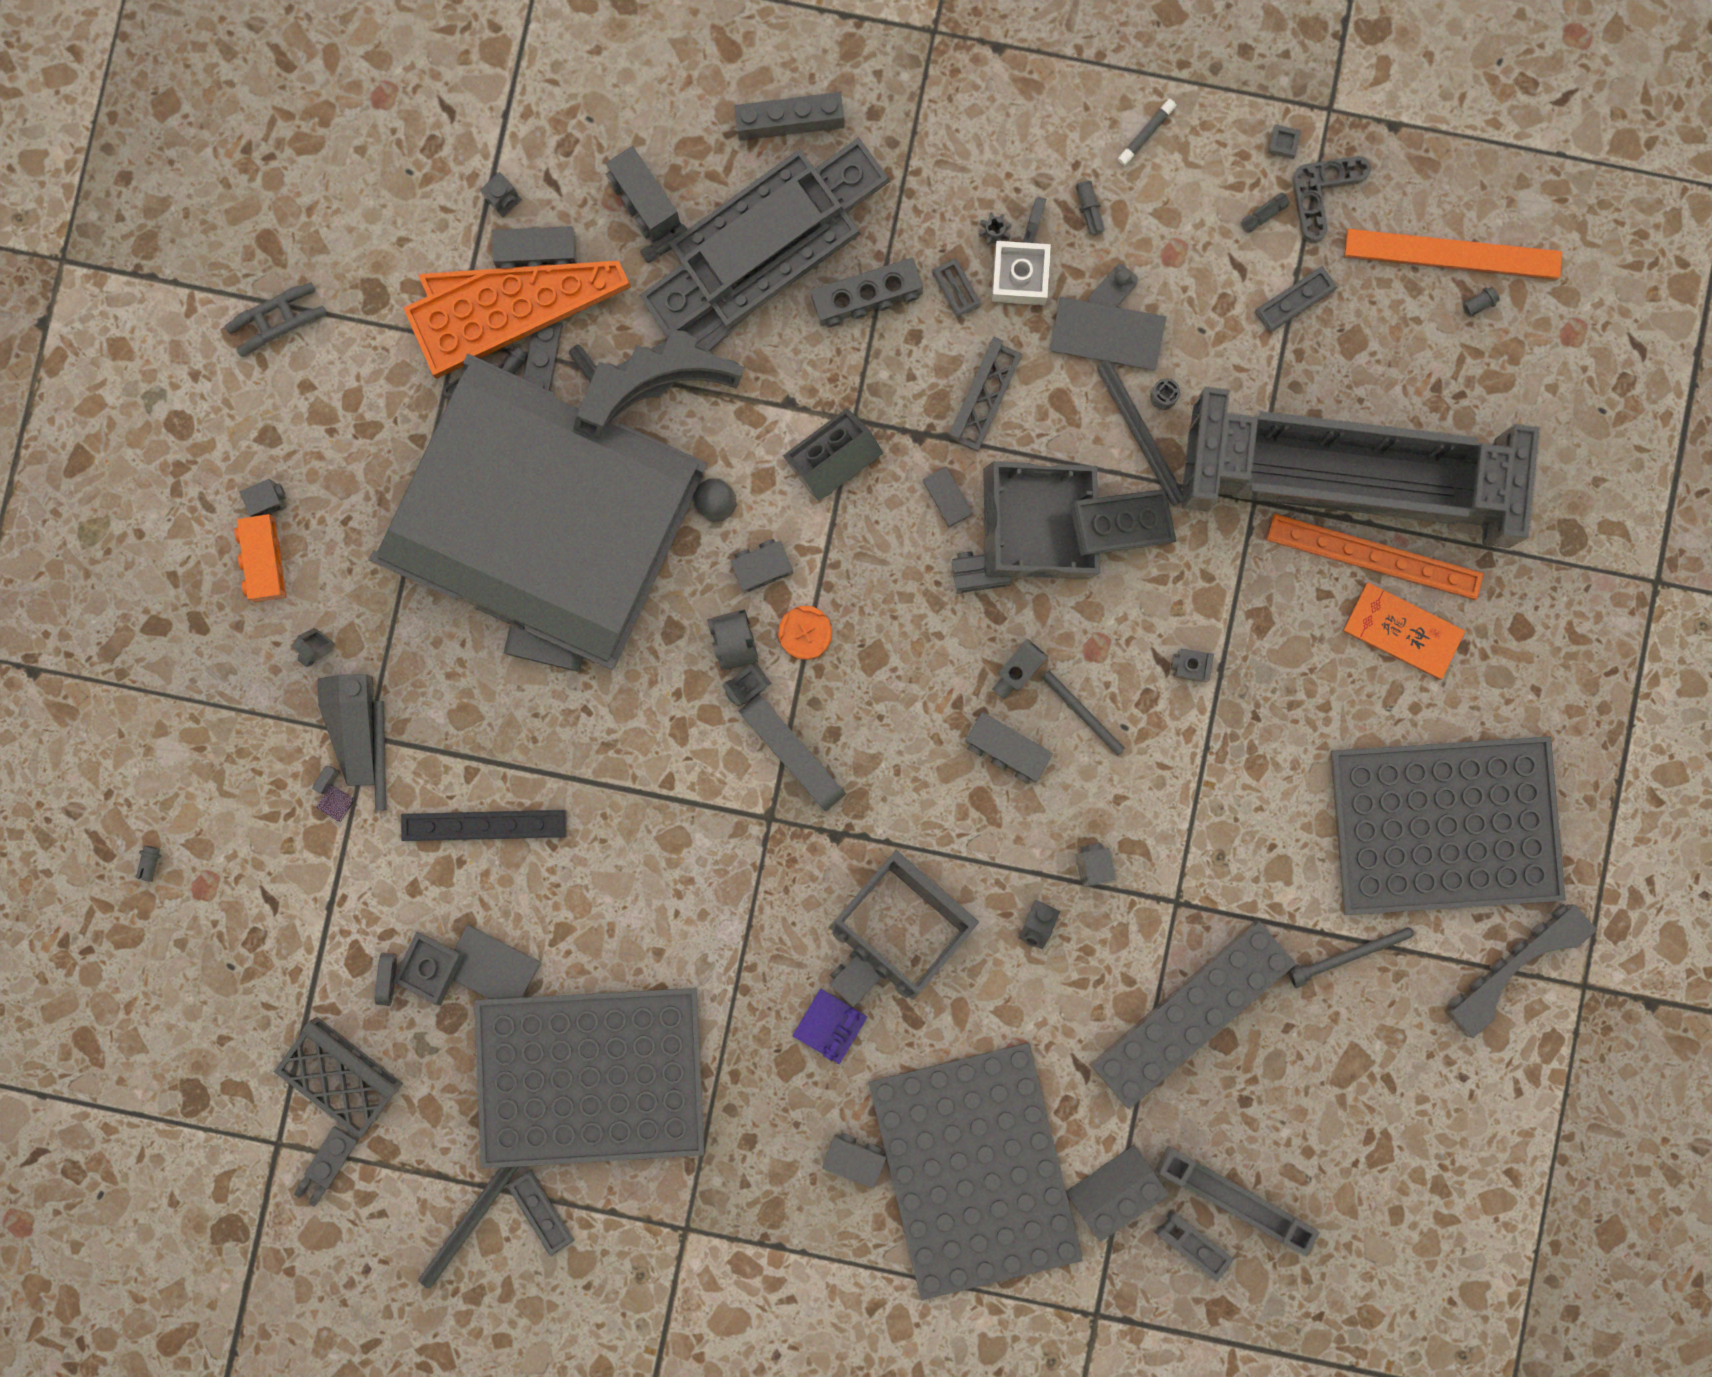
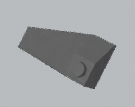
[318,674,375,786]

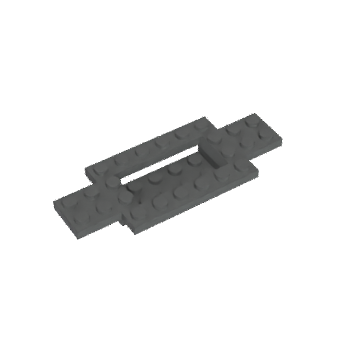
[639,137,890,338]

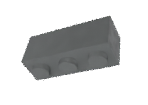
[492,226,577,269]
[965,712,1053,784]
[1075,843,1117,886]

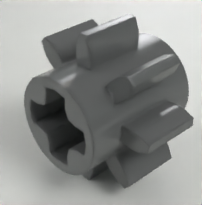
[979,212,1012,246]

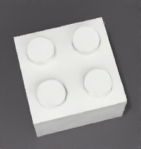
[992,241,1051,305]

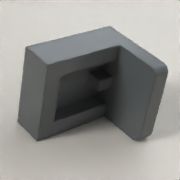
[722,663,772,707]
[1018,900,1060,949]

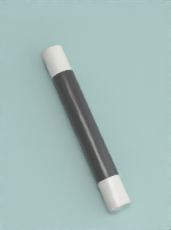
[1117,99,1177,166]

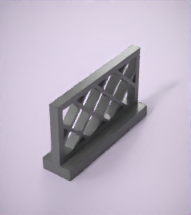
[274,1017,403,1139]

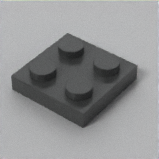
[393,932,465,1006]

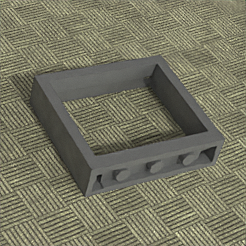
[829,850,979,1000]

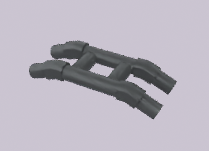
[225,282,327,357]

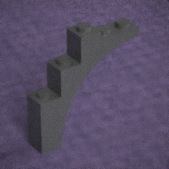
[574,328,745,438]

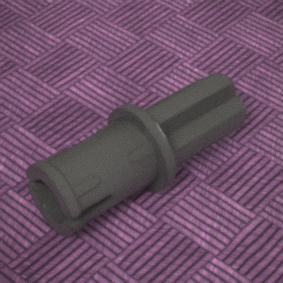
[1075,180,1105,235]

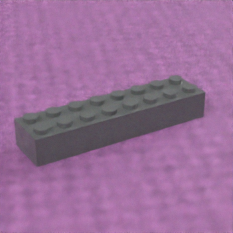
[1089,921,1296,1109]

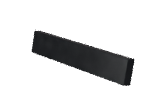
[401,810,567,841]

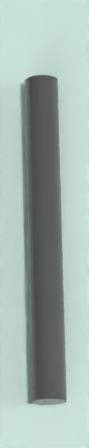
[1041,670,1125,756]
[373,701,386,810]

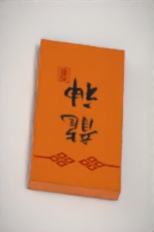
[1342,582,1465,680]

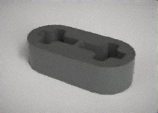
[375,952,397,1006]

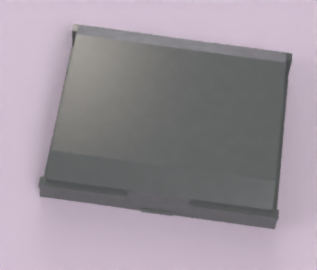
[369,353,708,671]

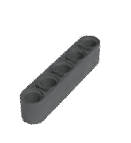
[739,694,846,812]

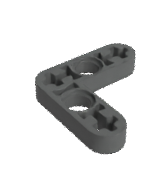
[1292,156,1371,243]

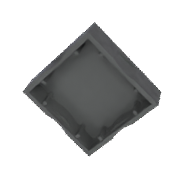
[983,461,1100,579]

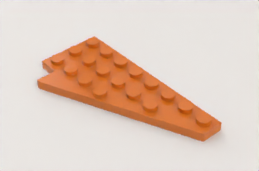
[403,261,631,379]

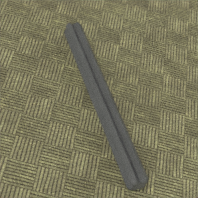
[1097,360,1183,506]
[418,1167,519,1289]

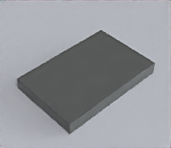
[453,925,541,999]

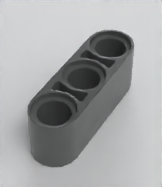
[503,627,583,672]

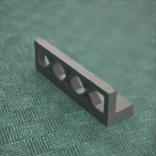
[949,336,1022,452]

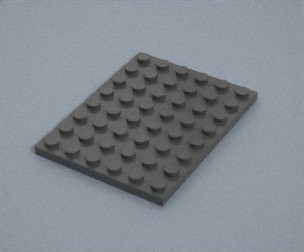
[1331,736,1566,915]
[474,988,704,1169]
[869,1042,1083,1301]

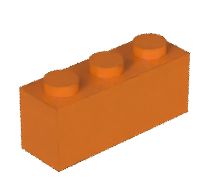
[234,514,287,603]

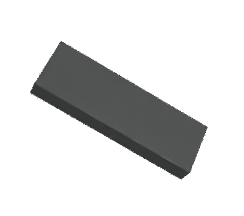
[1255,266,1338,333]
[507,1170,575,1256]

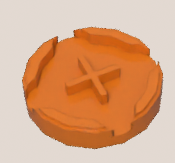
[778,606,832,660]

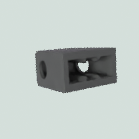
[992,639,1048,699]

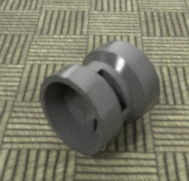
[1150,378,1180,410]

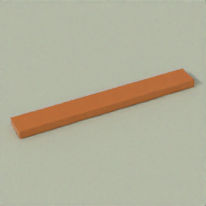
[1344,229,1562,280]
[1266,513,1484,600]

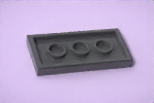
[1050,297,1167,370]
[1070,489,1177,556]

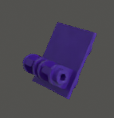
[793,988,868,1064]

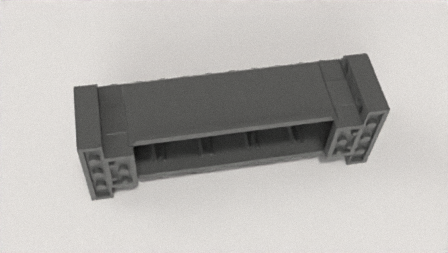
[1182,387,1540,548]

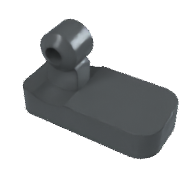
[1087,264,1138,307]
[292,628,335,667]

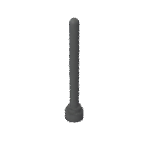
[1288,927,1414,989]

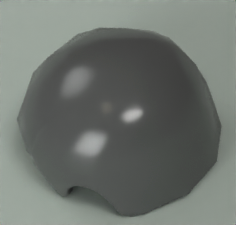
[693,478,737,522]

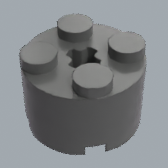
[707,609,758,671]

